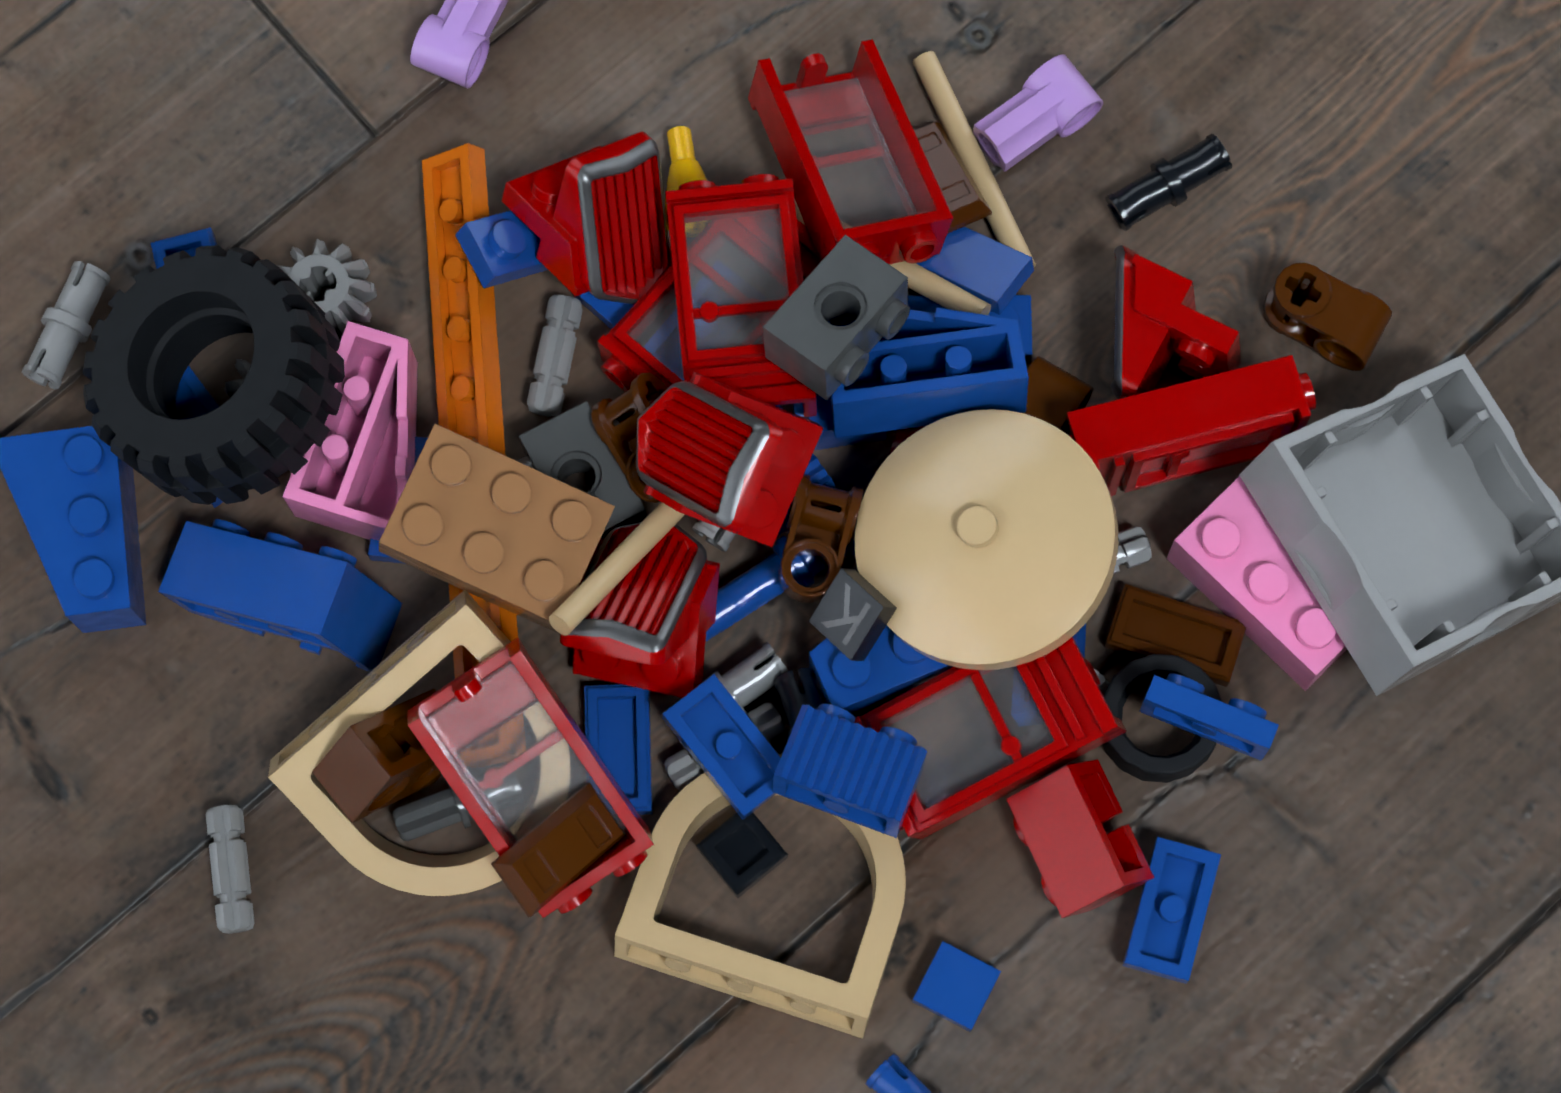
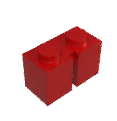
[1006,759,1155,918]

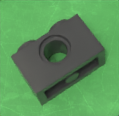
[763,235,910,400]
[516,401,647,539]

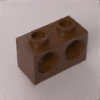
[312,688,460,823]

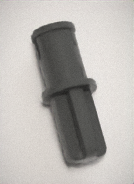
[393,766,524,841]

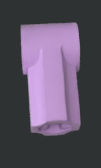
[410,0,509,89]
[973,54,1104,172]

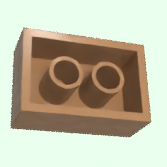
[379,424,615,632]

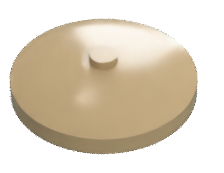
[855,409,1119,670]

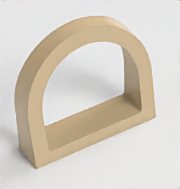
[268,590,570,896]
[614,754,906,1039]

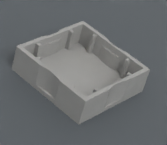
[1239,354,1561,696]

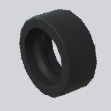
[1103,654,1222,783]

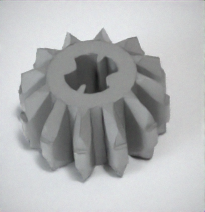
[276,239,377,335]

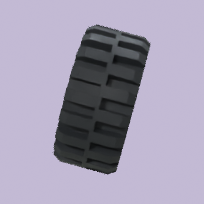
[83,245,345,505]

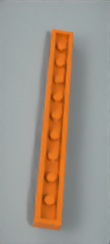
[422,143,526,768]

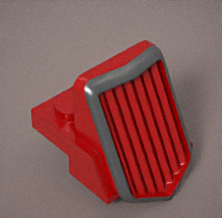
[501,132,671,304]
[1111,245,1241,400]
[636,372,824,547]
[560,522,720,698]

